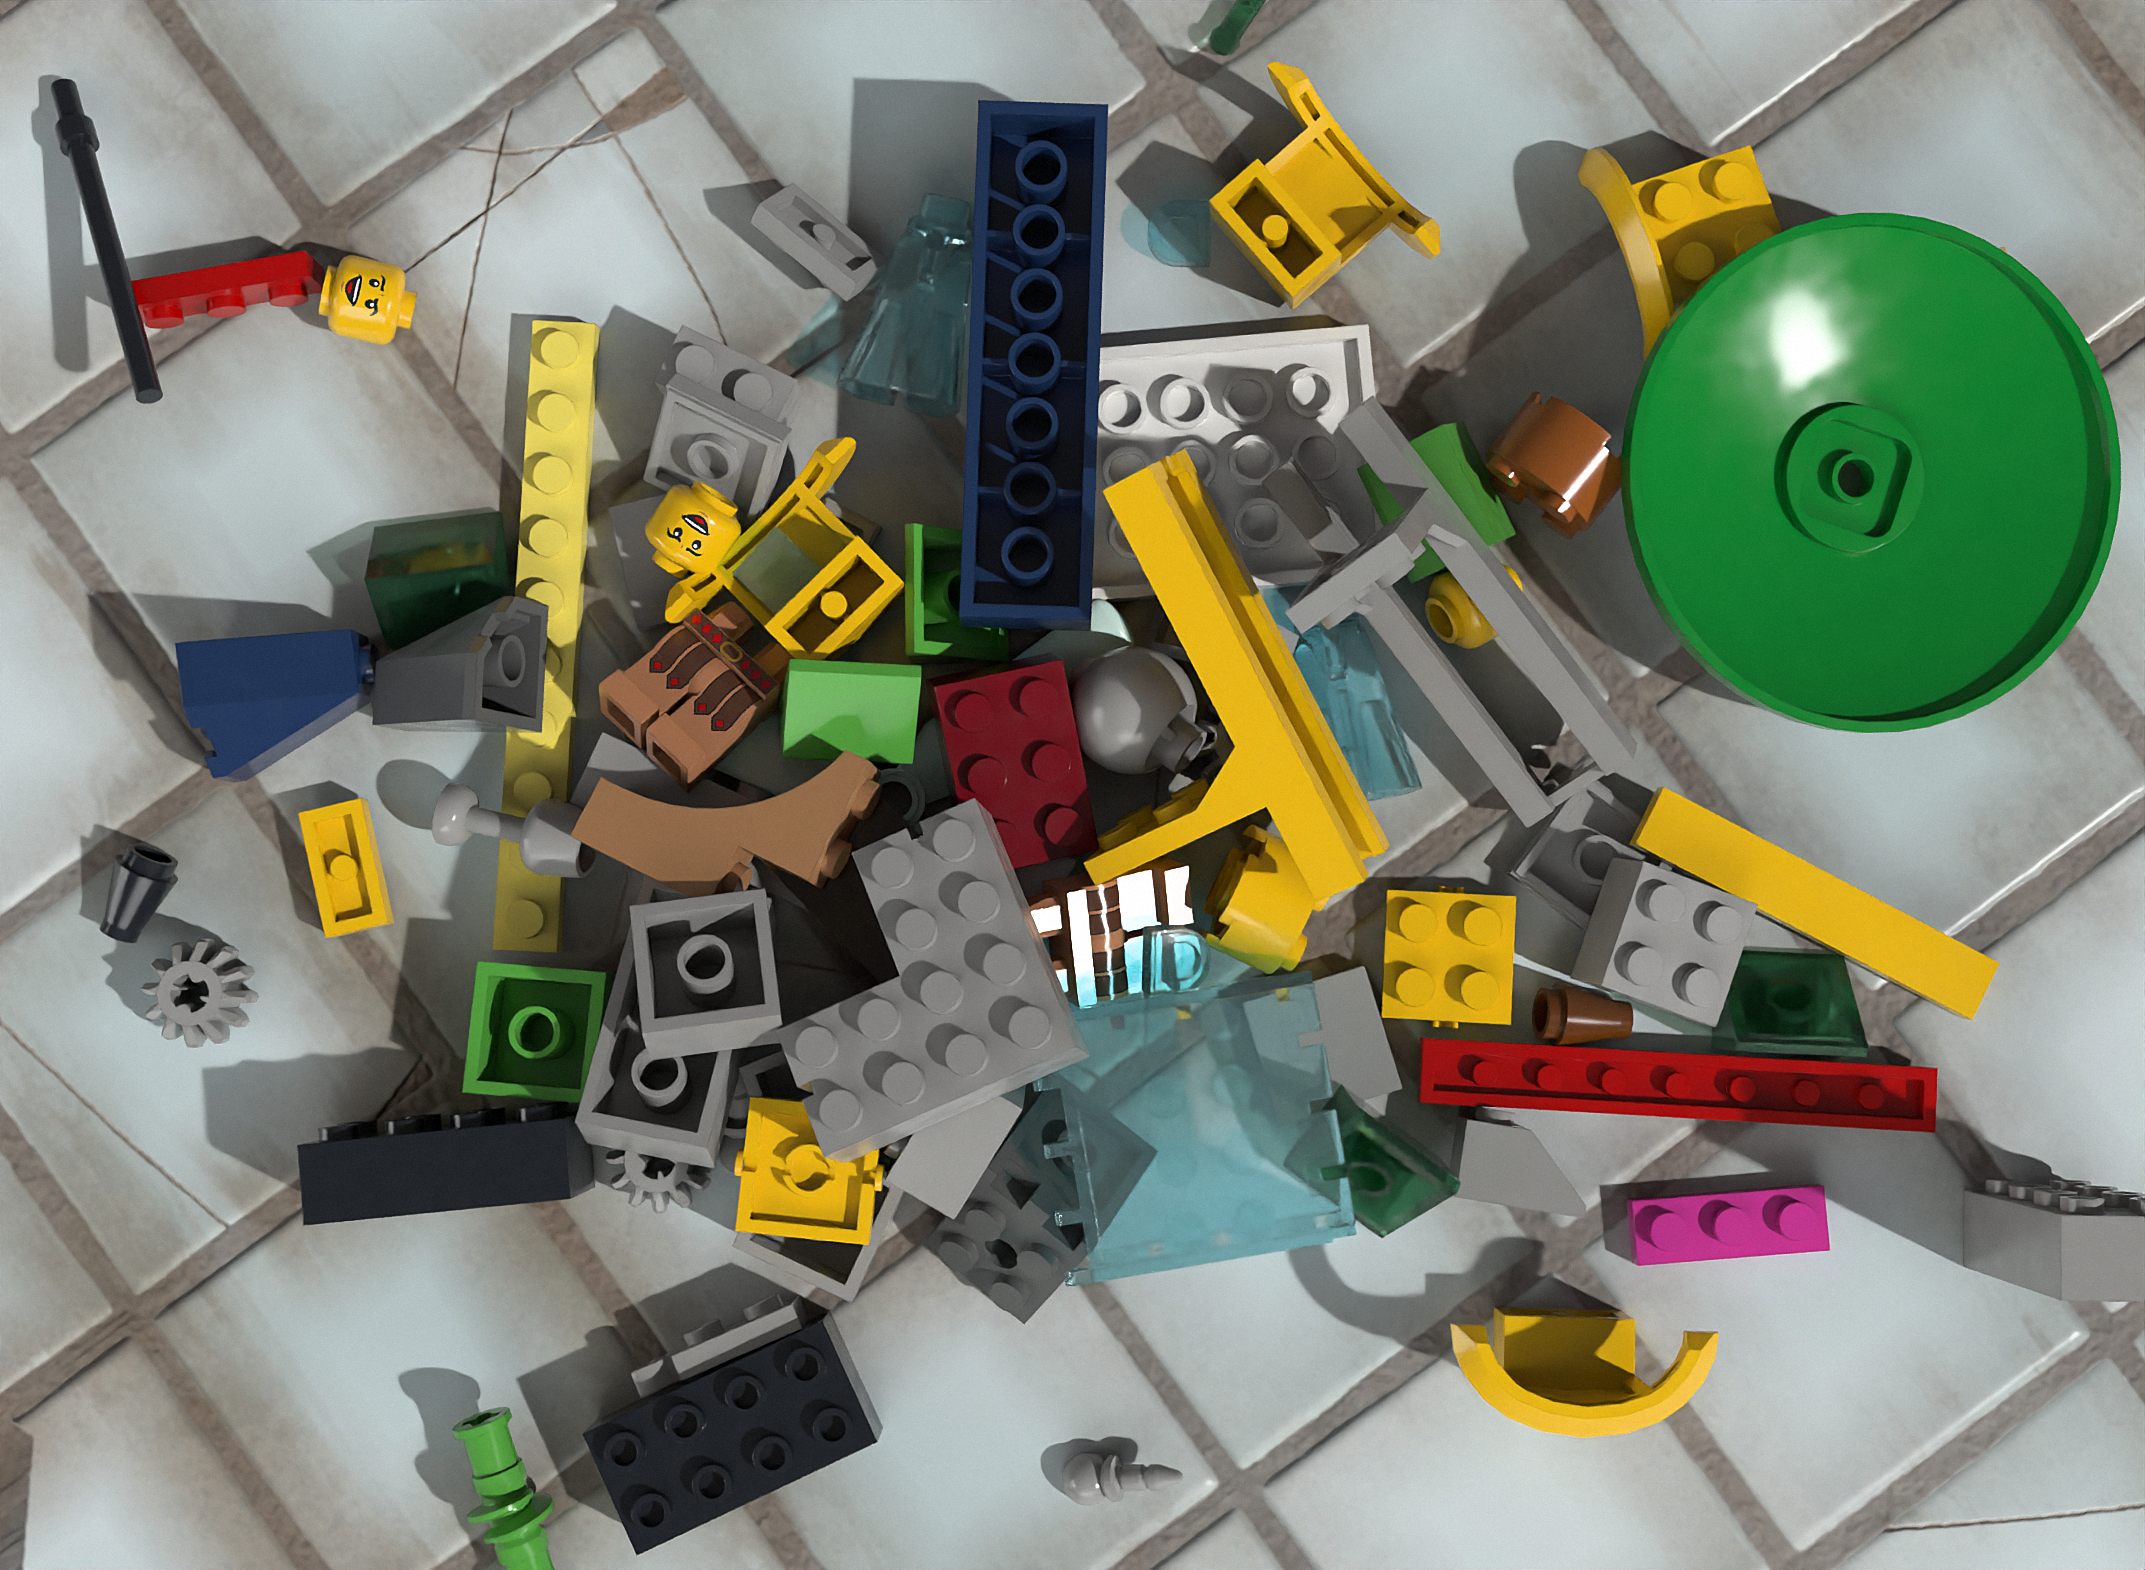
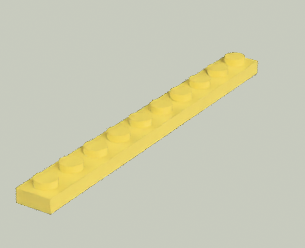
[493,320,600,953]

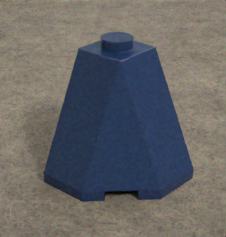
[175,629,380,783]

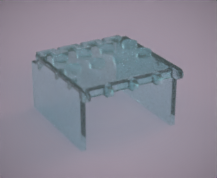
[1032,969,1357,1286]

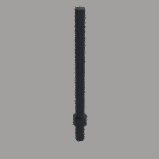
[50,79,163,404]

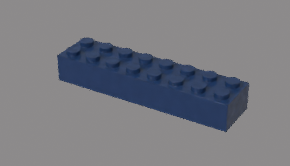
[959,100,1108,631]

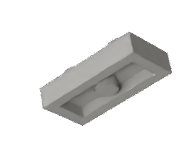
[750,183,889,302]

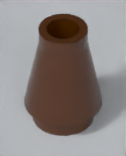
[1532,982,1633,1046]

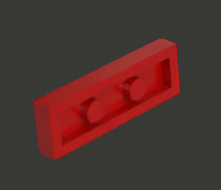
[132,250,325,329]

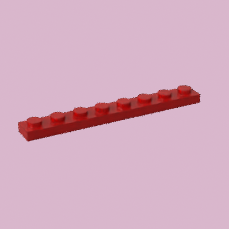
[1416,1037,1938,1133]

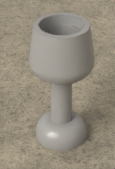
[432,782,600,878]

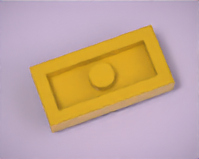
[298,798,394,938]

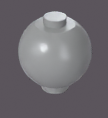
[1069,646,1207,775]

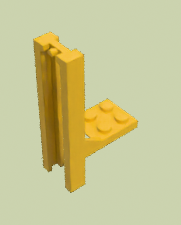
[1084,449,1390,903]

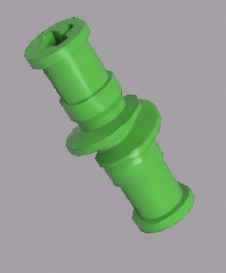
[452,1407,555,1570]

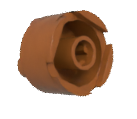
[1485,391,1622,540]

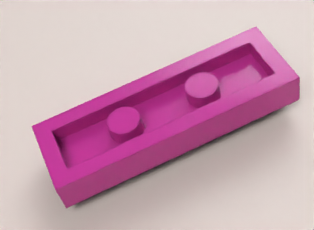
[1627,1184,1830,1266]

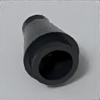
[99,843,178,943]

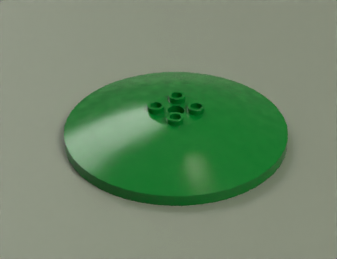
[1621,213,2121,733]

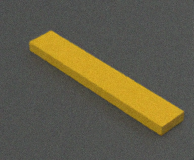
[1629,787,2000,1020]

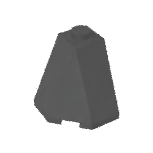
[370,596,549,733]

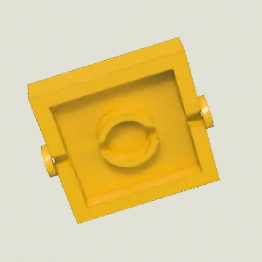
[1381,886,1516,1028]
[734,1096,885,1245]

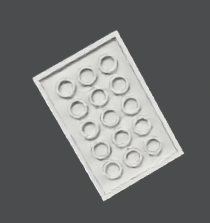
[1092,324,1384,602]

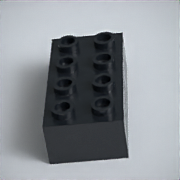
[297,1101,595,1226]
[583,1310,883,1555]

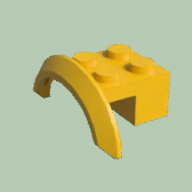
[1209,61,1440,311]
[1577,145,1782,360]
[665,437,905,661]
[1450,1307,1719,1438]

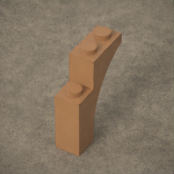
[570,750,882,898]

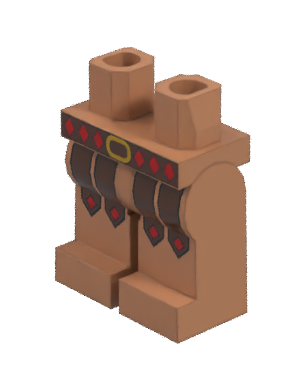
[599,601,795,793]
[1026,855,1200,1008]

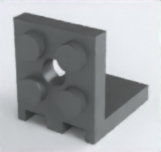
[924,1072,1158,1324]

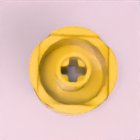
[1196,825,1330,974]

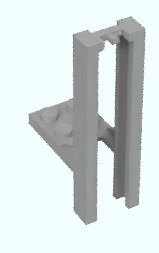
[1262,395,1638,828]

